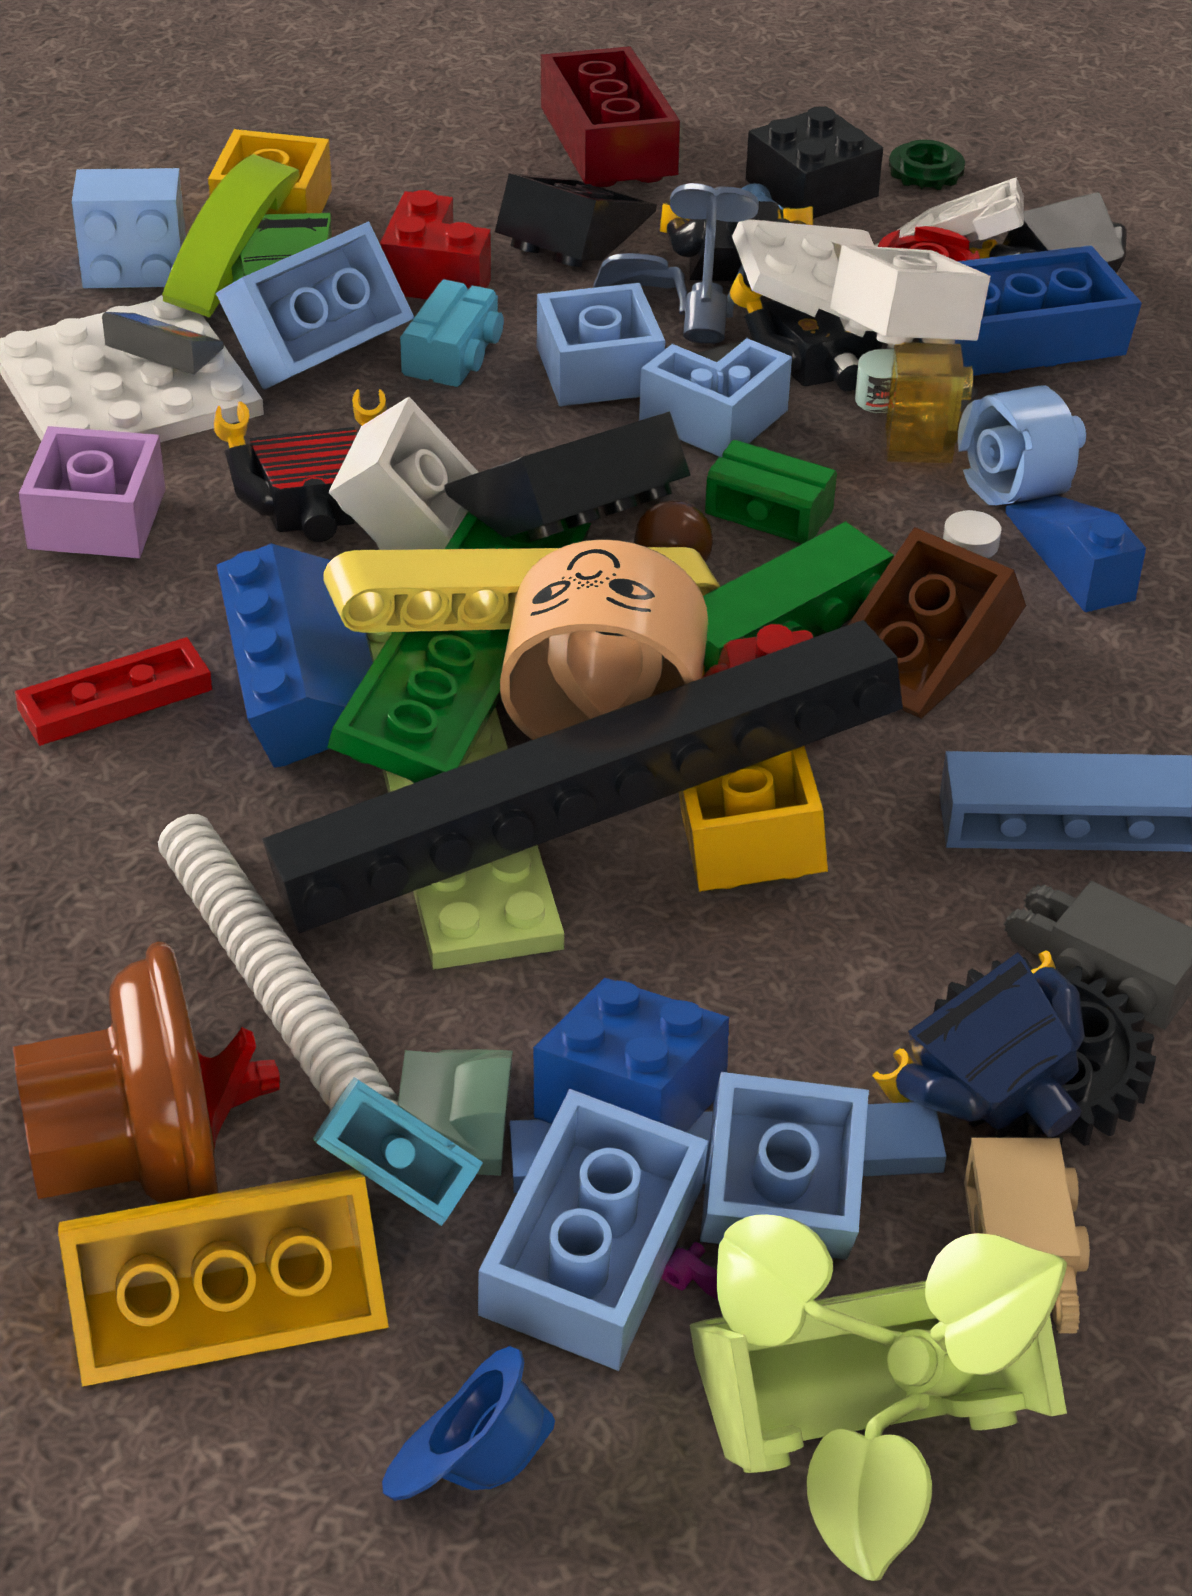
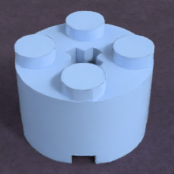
[958,385,1086,506]

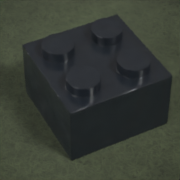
[745,106,884,219]

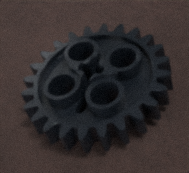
[933,957,1156,1146]

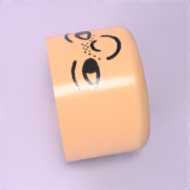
[500,540,708,740]

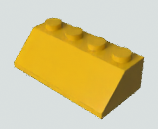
[58,1169,389,1387]

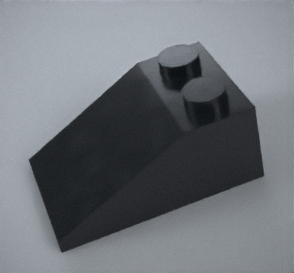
[495,173,657,267]

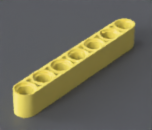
[323,547,720,633]

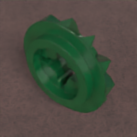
[889,140,965,190]

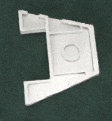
[874,177,1024,247]
[732,219,914,349]

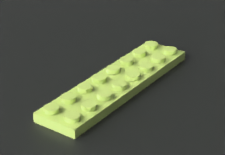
[367,632,564,970]

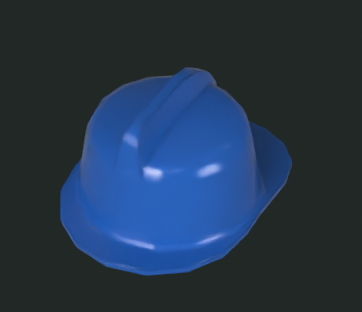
[382,1346,555,1501]

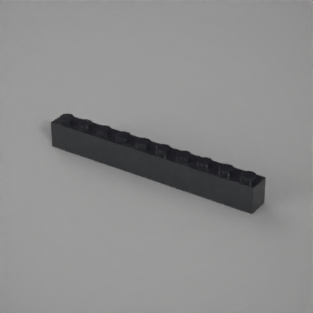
[262,620,903,934]

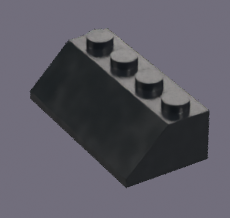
[444,411,691,542]

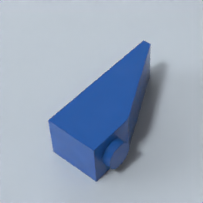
[1005,495,1146,612]

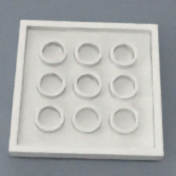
[0,295,264,442]

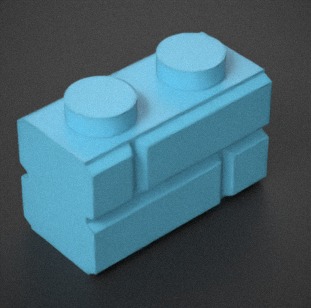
[400,279,504,387]
[313,1077,483,1226]

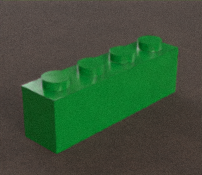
[703,521,894,673]

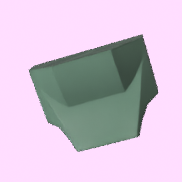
[397,1049,513,1176]

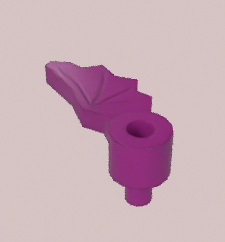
[662,1242,718,1300]

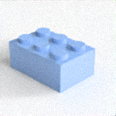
[216,221,414,390]
[478,1089,708,1371]

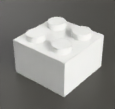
[830,245,991,348]
[328,397,479,550]

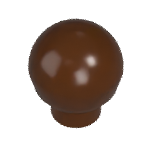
[634,500,713,562]

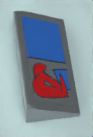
[102,312,224,375]

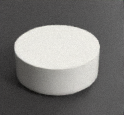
[943,510,1001,558]

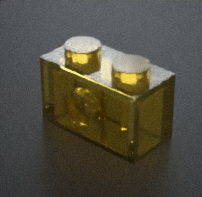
[884,342,973,463]

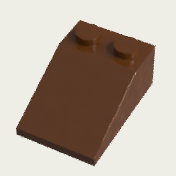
[848,527,1026,719]

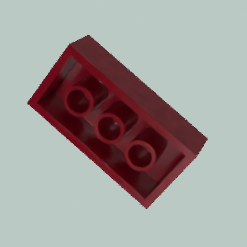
[541,46,680,187]

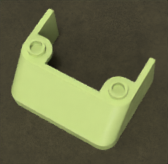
[690,1280,1067,1473]

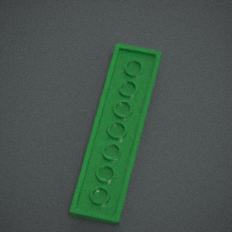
[327,512,591,783]

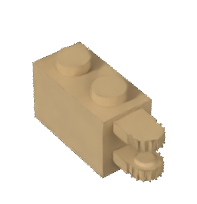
[964,1138,1090,1333]

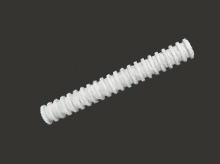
[158,814,398,1111]

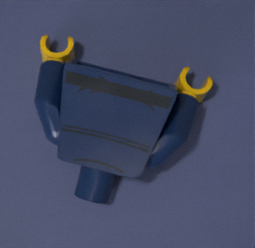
[872,950,1084,1137]

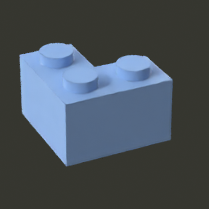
[639,338,792,457]

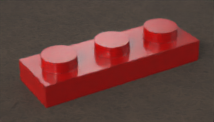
[15,637,212,746]

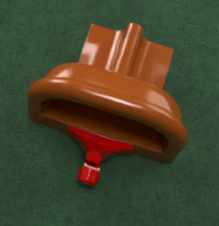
[13,942,281,1203]

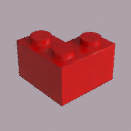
[380,190,491,299]

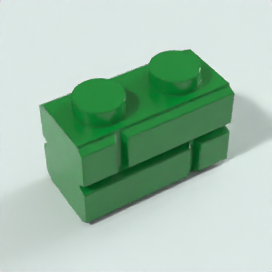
[705,439,837,544]

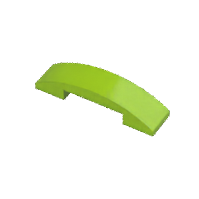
[162,154,300,317]

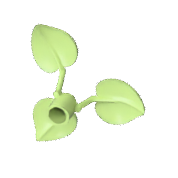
[717,1215,1067,1581]

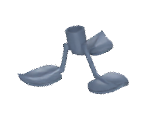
[593,183,759,344]

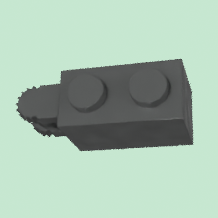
[1004,881,1192,1030]

